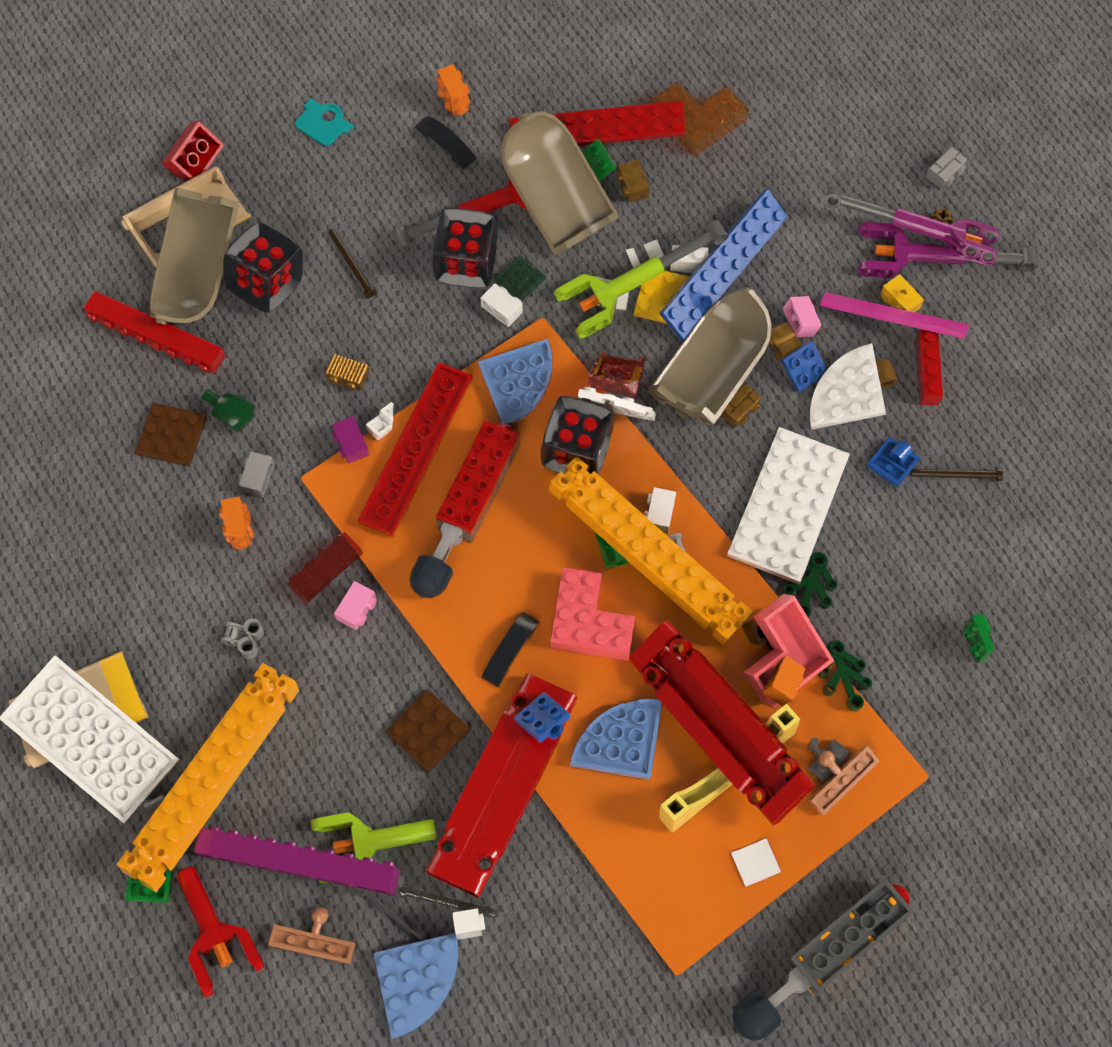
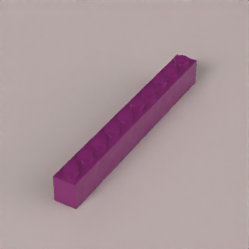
[194,826,401,896]

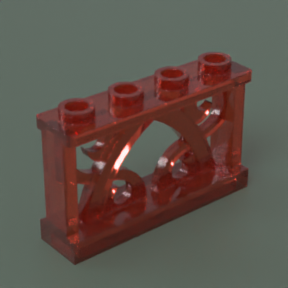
[588,351,646,400]

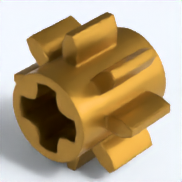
[930,208,953,224]

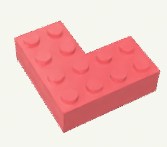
[550,567,635,661]
[743,594,834,708]

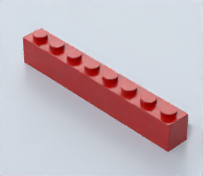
[83,291,225,374]

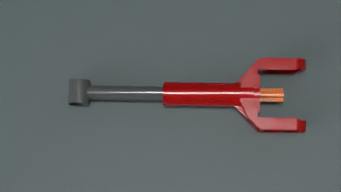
[391,180,528,248]
[143,794,265,998]

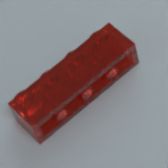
[287,532,363,605]

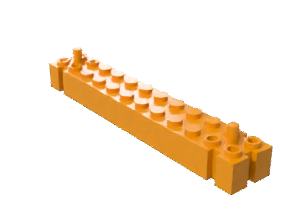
[549,456,753,645]
[117,663,299,892]

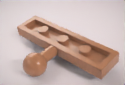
[808,745,880,816]
[268,907,356,965]

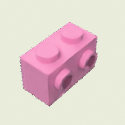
[783,296,822,338]
[334,581,377,630]

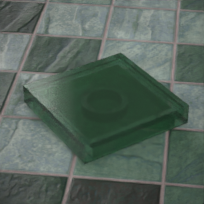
[495,255,546,302]

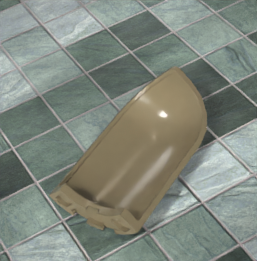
[501,111,619,256]
[149,188,240,325]
[647,287,772,425]

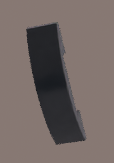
[415,116,476,169]
[482,612,540,688]

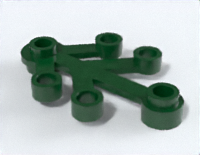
[783,552,838,619]
[817,640,872,712]

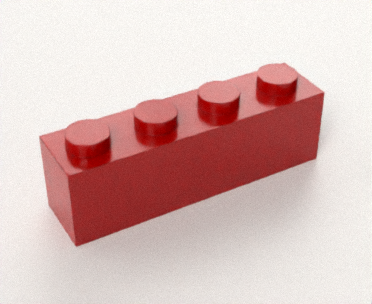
[915,329,943,406]

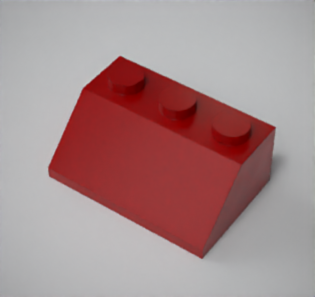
[161,121,224,181]

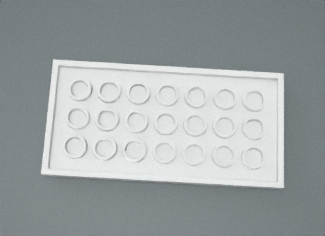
[727,427,849,584]
[0,656,180,823]

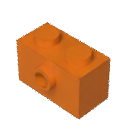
[763,656,806,706]

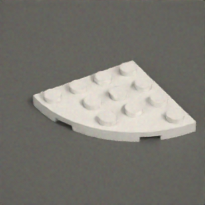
[810,343,886,429]
[578,387,656,421]

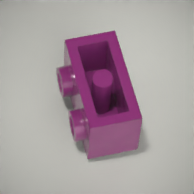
[331,416,369,464]

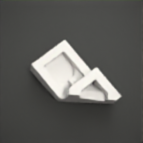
[365,402,393,440]

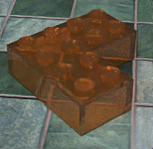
[650,82,749,158]

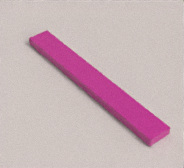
[820,292,969,339]

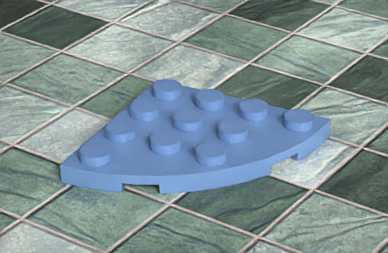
[478,339,552,426]
[570,699,662,780]
[374,933,458,1039]

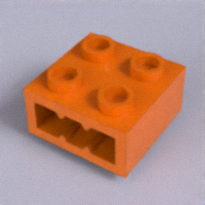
[436,64,470,117]
[219,496,254,550]

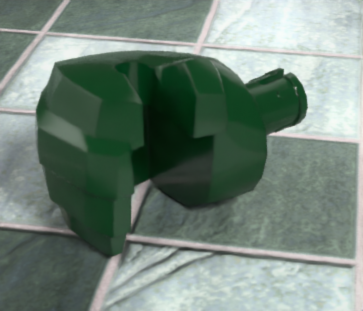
[201,389,256,432]

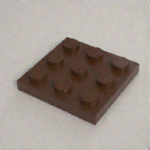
[135,402,207,467]
[385,689,471,773]

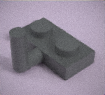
[808,738,850,783]

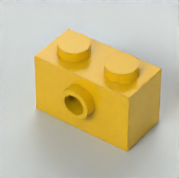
[881,274,924,312]

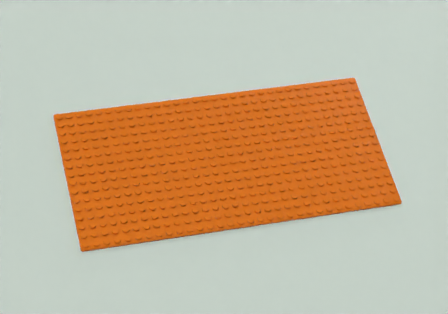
[301,318,929,976]

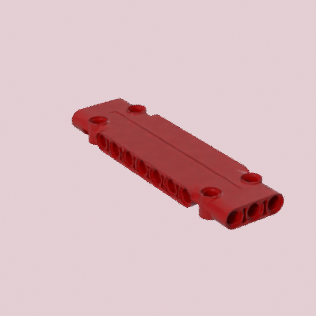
[629,620,815,826]
[425,674,578,898]

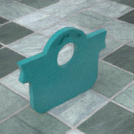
[296,98,354,146]

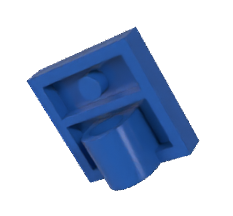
[780,341,827,392]
[867,437,920,488]
[514,692,571,743]

